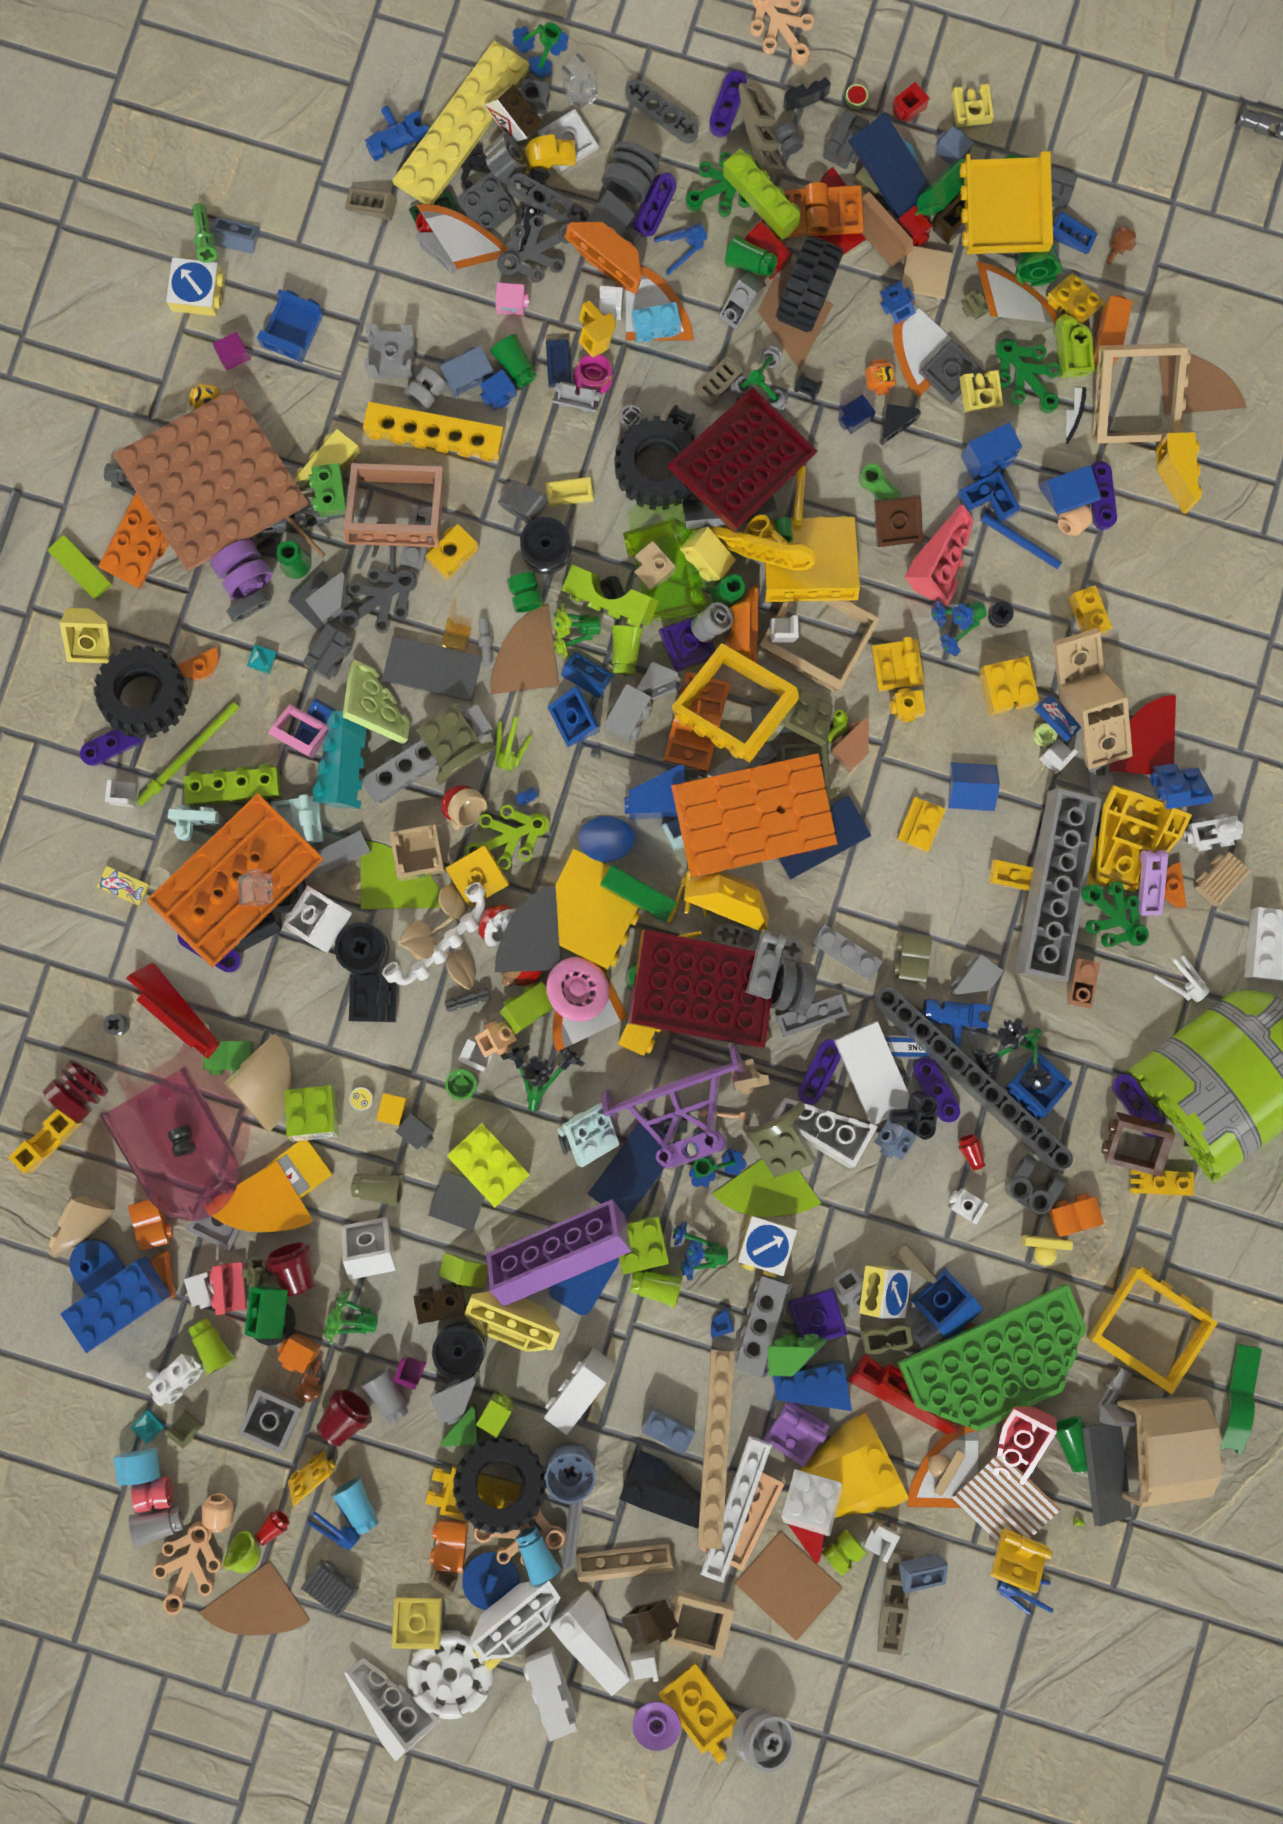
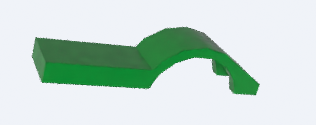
[1220,1343,1262,1455]

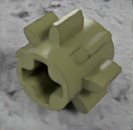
[962,290,989,319]
[242,1257,272,1286]

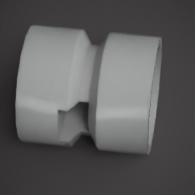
[404,366,447,411]
[691,602,734,643]

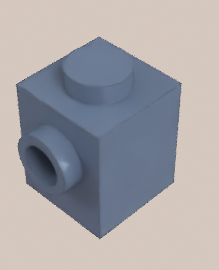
[935,126,974,165]

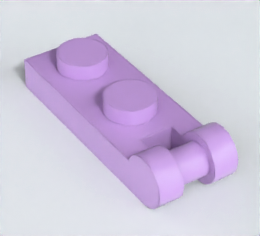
[1138,850,1168,916]

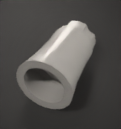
[360,1367,408,1424]
[129,1506,184,1548]

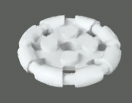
[407,1630,494,1719]

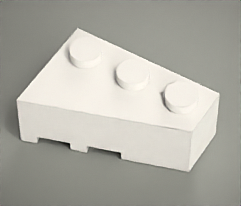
[1244,907,1283,982]
[544,1347,616,1435]
[523,1646,578,1742]

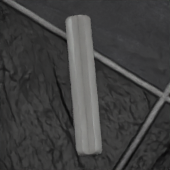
[562,1500,583,1568]

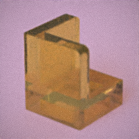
[441,618,472,652]

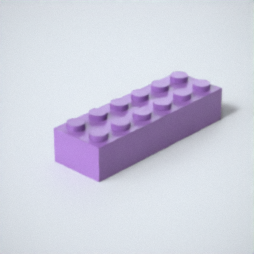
[486,1199,631,1306]

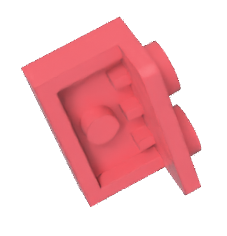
[209,1262,247,1315]

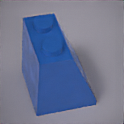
[624,765,685,820]

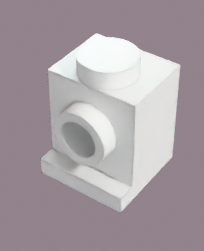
[949,1188,989,1224]
[184,1270,214,1309]

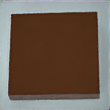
[874,495,923,547]

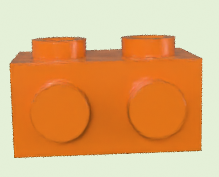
[277,1332,322,1374]

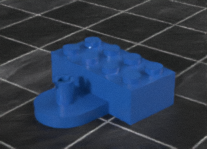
[60,1239,172,1353]

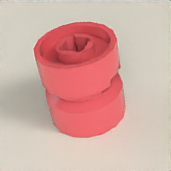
[131,1476,173,1513]

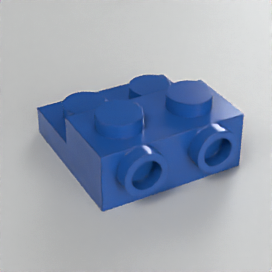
[1150,764,1213,809]
[1004,1051,1072,1120]

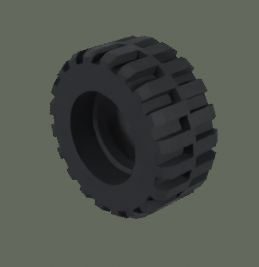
[776,236,844,332]
[614,416,695,510]
[94,645,189,739]
[453,1436,546,1534]

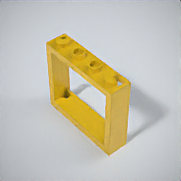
[672,643,799,763]
[1087,1266,1218,1394]

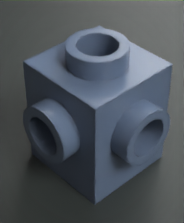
[874,1119,917,1160]

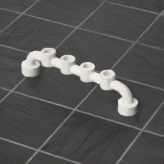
[382,882,486,985]

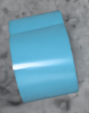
[113,1448,161,1486]

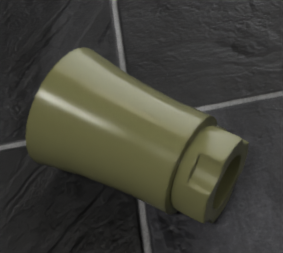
[351,1173,404,1208]

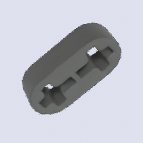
[227,591,271,622]

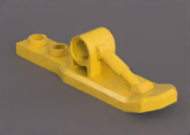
[691,515,818,571]

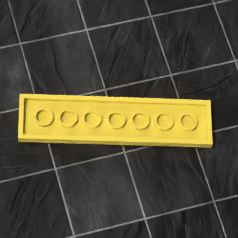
[393,40,530,205]

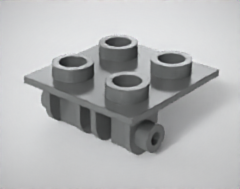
[456,172,518,232]

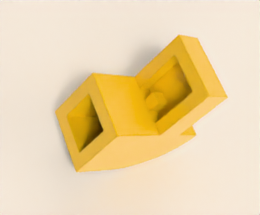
[524,134,576,172]
[579,300,616,358]

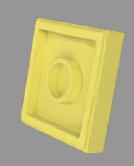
[391,1597,443,1650]

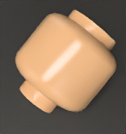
[1058,505,1092,536]
[202,1493,233,1532]

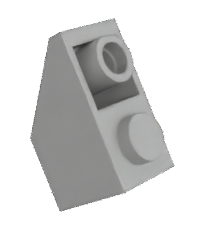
[718,272,767,330]
[305,571,348,625]
[950,954,1004,995]

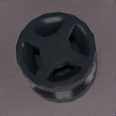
[988,602,1014,628]

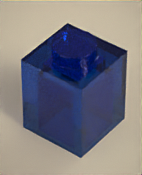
[838,394,876,434]

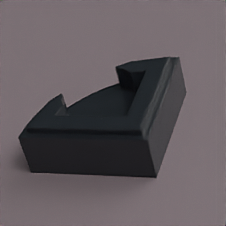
[257,534,283,559]

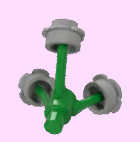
[731,346,789,411]

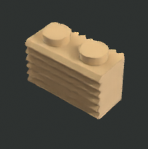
[1194,852,1250,907]

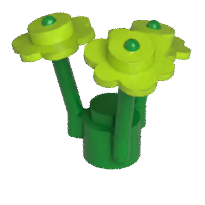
[553,603,601,659]

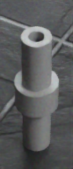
[478,618,493,666]

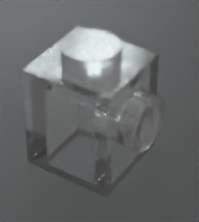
[238,869,273,906]

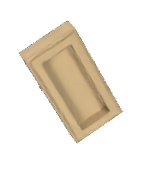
[928,1449,966,1496]

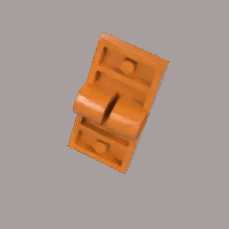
[772,182,863,238]
[98,492,168,589]
[663,671,731,772]

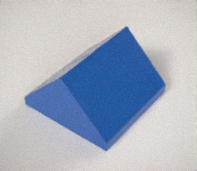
[1039,465,1100,515]
[547,685,600,747]
[948,762,1000,811]

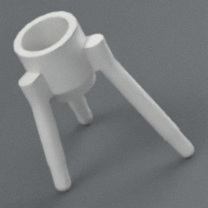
[1154,955,1210,1003]

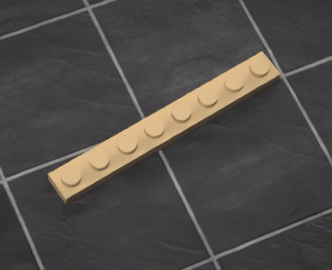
[697,1350,735,1549]

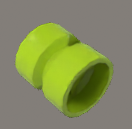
[822,1529,867,1576]

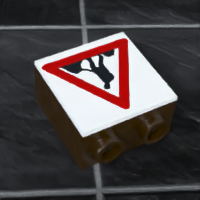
[484,84,543,141]

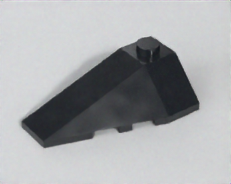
[619,1450,701,1529]

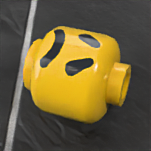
[189,383,222,410]

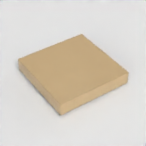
[902,246,954,299]

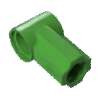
[859,464,902,500]

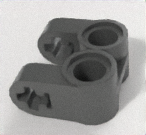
[1005,1154,1067,1214]

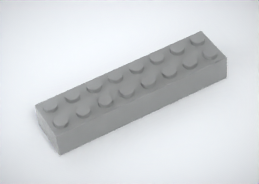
[1014,789,1102,982]

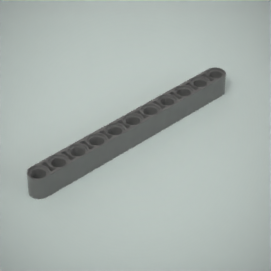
[873,987,1073,1171]

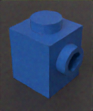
[479,369,517,410]

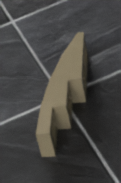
[739,83,784,175]
[877,1549,914,1655]

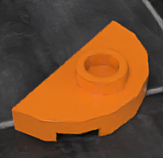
[177,647,220,681]
[1164,862,1187,908]
[151,1250,177,1298]

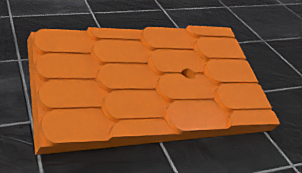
[671,753,837,878]
[146,793,324,968]

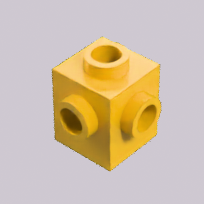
[889,688,926,723]

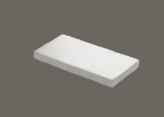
[834,1021,910,1125]

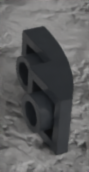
[783,77,831,111]

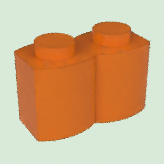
[1048,1193,1104,1237]
[128,1196,174,1251]
[430,1518,468,1573]

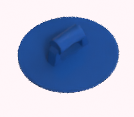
[578,816,634,862]
[462,1552,520,1610]

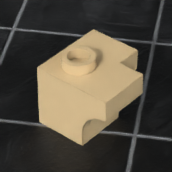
[634,541,676,591]
[729,1059,770,1095]

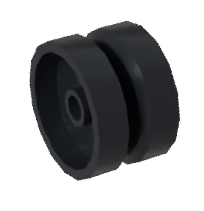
[520,517,571,574]
[334,922,390,975]
[432,1322,487,1379]

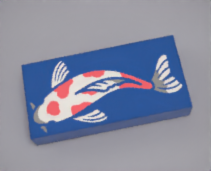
[1034,694,1081,742]

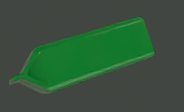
[916,159,965,216]
[600,865,677,923]

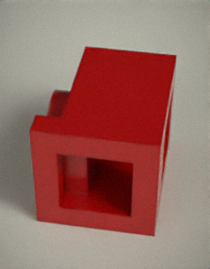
[892,82,930,123]

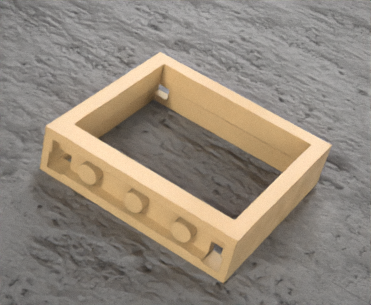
[1092,343,1191,444]
[758,600,880,695]

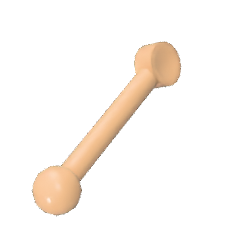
[699,1108,747,1121]

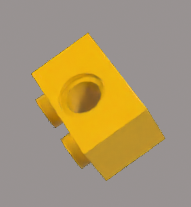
[426,524,479,580]
[1068,585,1112,636]

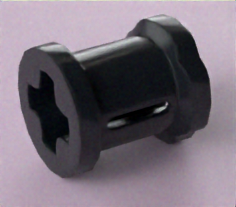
[794,372,823,401]
[668,404,696,431]

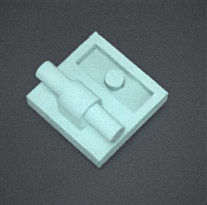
[271,795,324,844]
[168,805,225,841]
[557,1103,619,1167]

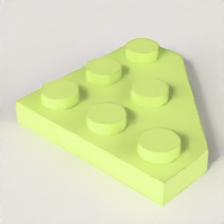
[343,659,410,744]

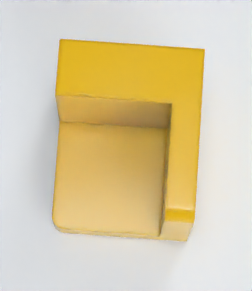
[376,1093,408,1126]

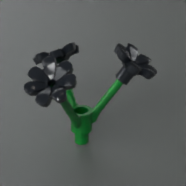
[972,1018,1052,1091]
[501,1045,585,1111]

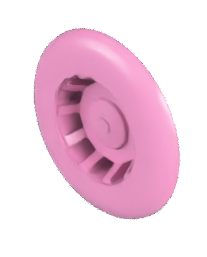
[546,957,609,1021]

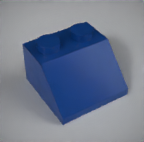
[911,1269,983,1339]

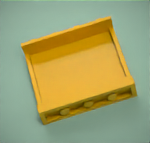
[960,151,1053,254]
[765,516,860,602]
[555,849,641,970]

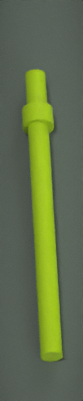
[136,702,240,806]

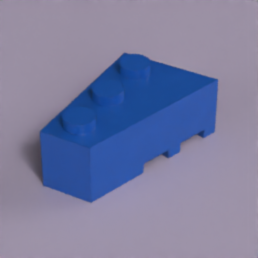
[772,1359,852,1411]

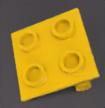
[1046,273,1105,325]
[288,1450,336,1506]

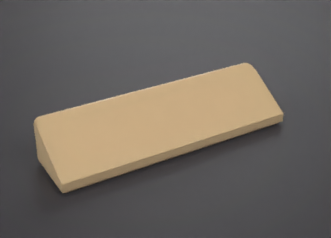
[576,1543,674,1583]

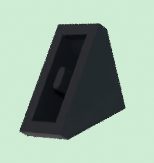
[879,404,921,446]

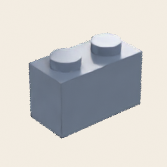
[440,346,494,397]
[642,1406,695,1454]

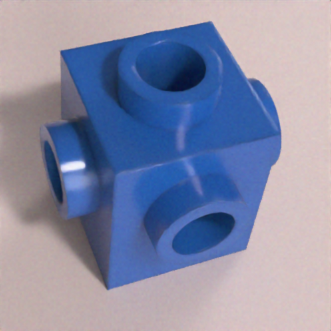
[880,281,916,324]

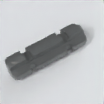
[445,988,490,1012]

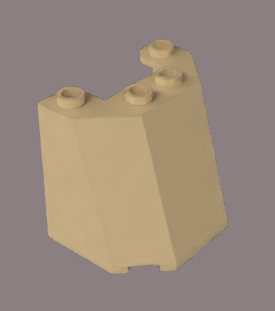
[1117,1396,1224,1507]

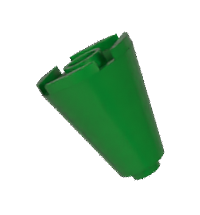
[1016,243,1062,287]

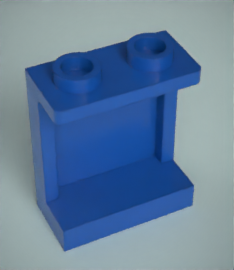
[257,289,324,363]

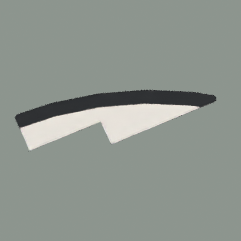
[1066,388,1087,444]

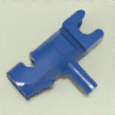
[365,106,429,162]
[922,999,991,1047]

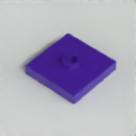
[658,616,716,672]
[788,1287,848,1341]

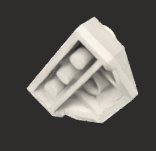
[469,1580,560,1661]

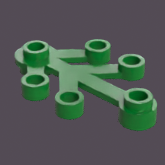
[685,152,761,217]
[995,338,1061,414]
[1081,882,1149,947]

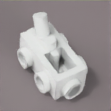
[1184,813,1243,852]
[146,1354,204,1406]

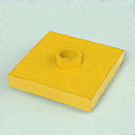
[445,844,510,908]

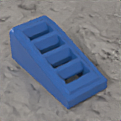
[1052,211,1098,254]

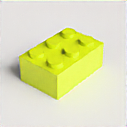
[447,1123,530,1208]

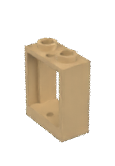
[666,1590,734,1659]

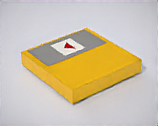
[267,1140,333,1199]

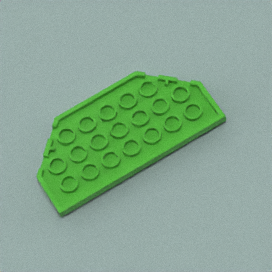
[897,1284,1086,1431]

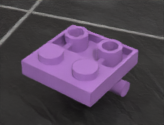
[764,1402,830,1467]

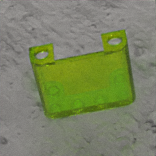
[623,517,708,623]

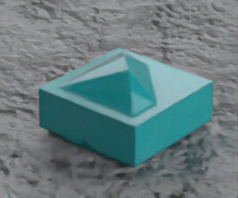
[247,644,278,675]
[130,1409,166,1444]

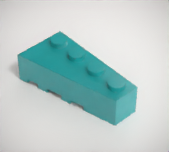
[312,711,366,809]

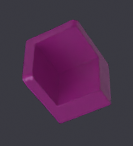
[213,332,251,371]
[393,1355,426,1390]

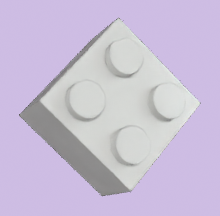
[283,886,352,953]
[782,1469,843,1536]

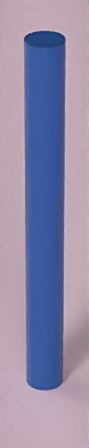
[981,513,1062,570]

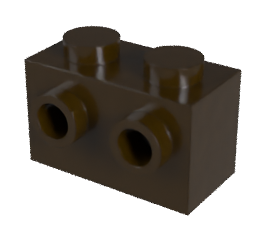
[932,194,965,245]
[413,1282,467,1325]
[621,1599,679,1645]

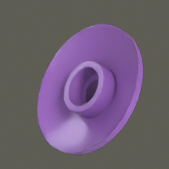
[632,1701,681,1751]

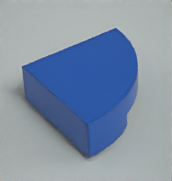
[515,787,540,807]
[710,1308,734,1338]

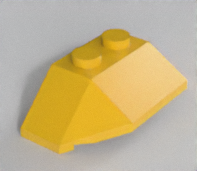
[684,871,769,931]

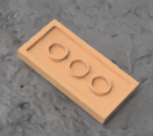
[699,1471,785,1571]

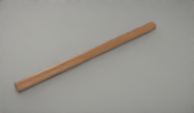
[285,516,325,557]

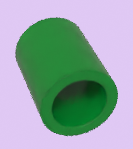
[775,517,793,543]

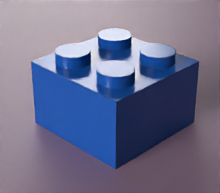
[961,422,1022,480]

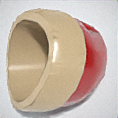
[442,785,487,831]

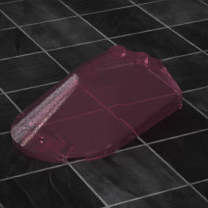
[100,1066,239,1221]

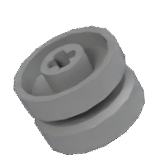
[731,1707,795,1772]

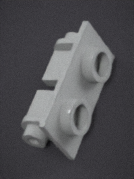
[552,381,601,412]

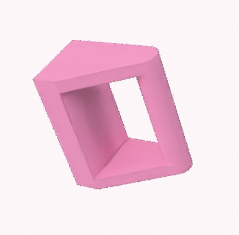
[268,704,328,759]

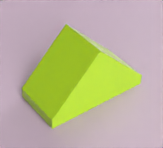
[438,1252,488,1288]

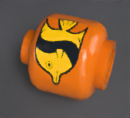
[865,359,896,395]

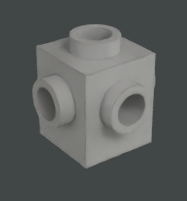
[833,1267,864,1311]

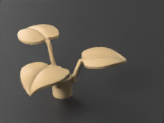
[398,883,475,990]

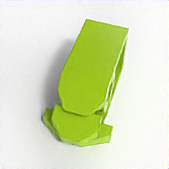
[1054,314,1095,378]

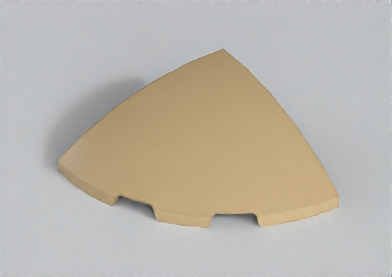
[224,1033,293,1133]
[48,1196,115,1258]

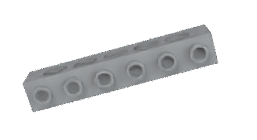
[360,704,493,806]

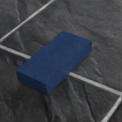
[546,339,571,387]

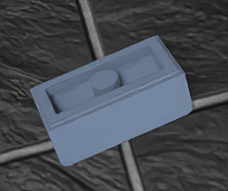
[210,217,260,254]
[899,1554,948,1593]

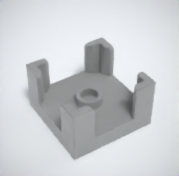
[365,324,415,379]

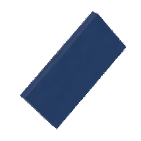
[848,112,930,219]
[778,796,871,880]
[588,1122,676,1220]

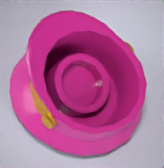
[574,354,614,395]

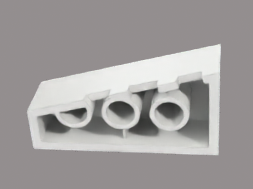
[769,1098,878,1169]

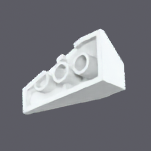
[550,1588,630,1696]
[344,1658,440,1762]

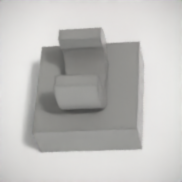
[911,1320,944,1349]

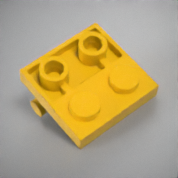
[871,637,924,692]
[990,1528,1052,1594]

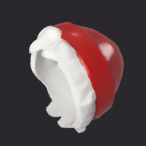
[478,904,516,947]

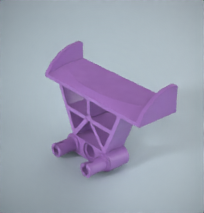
[602,1044,746,1168]

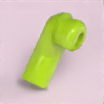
[828,709,849,743]

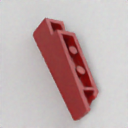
[126,963,220,1059]
[846,1353,958,1435]

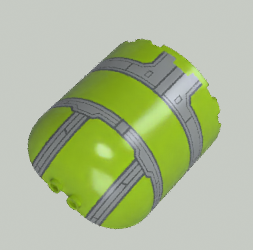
[1127,990,1283,1184]

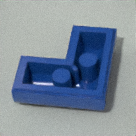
[958,470,1021,522]

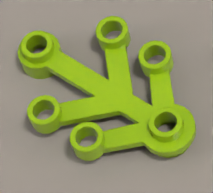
[464,805,549,871]

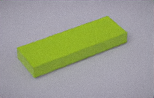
[47,535,112,600]

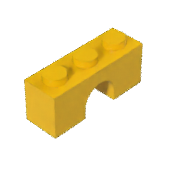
[8,1109,83,1174]

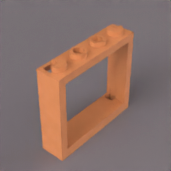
[343,463,445,547]

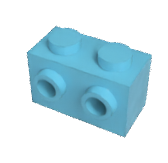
[631,302,681,343]

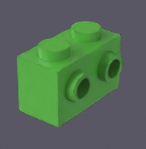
[308,463,347,517]

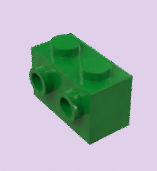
[244,1286,288,1339]

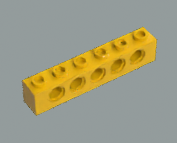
[363,402,505,462]

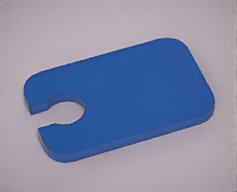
[549,1258,619,1315]

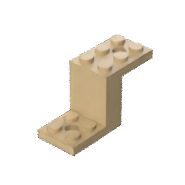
[1053,628,1133,770]

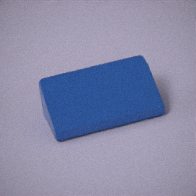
[561,651,614,698]

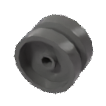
[770,958,816,1014]

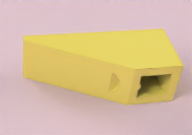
[294,429,361,489]

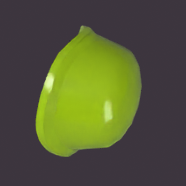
[222,1531,261,1574]

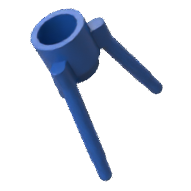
[654,223,707,275]
[307,1501,361,1550]
[996,1579,1054,1615]

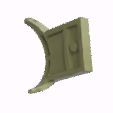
[767,683,833,746]
[416,704,496,785]
[780,743,840,799]
[743,1102,817,1178]

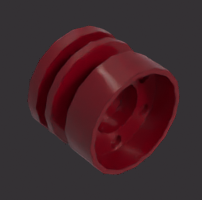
[43,1060,108,1123]

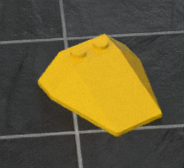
[1094,785,1192,893]
[792,1412,909,1518]

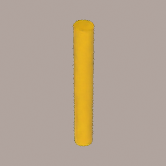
[793,466,806,526]

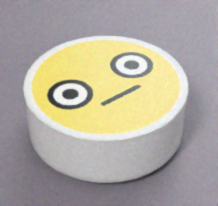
[349,1087,374,1111]

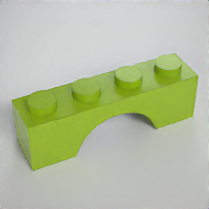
[562,565,659,628]

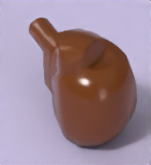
[1106,225,1137,265]
[295,1360,323,1402]

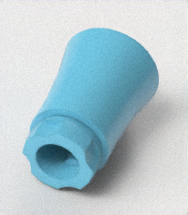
[331,1477,379,1534]
[515,1526,561,1585]

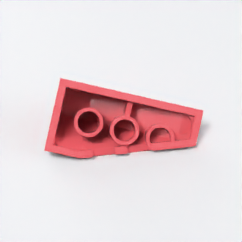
[905,505,974,606]
[994,1407,1057,1485]

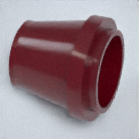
[265,1242,315,1297]
[317,1389,372,1446]

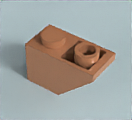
[830,718,869,773]
[1067,958,1100,1009]

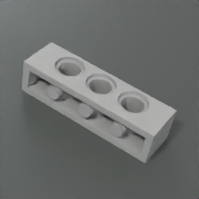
[734,1276,793,1378]

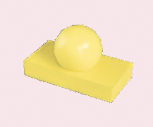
[1021,1235,1073,1266]

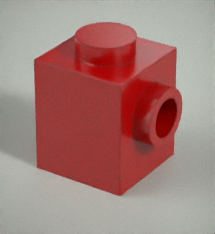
[897,206,932,246]

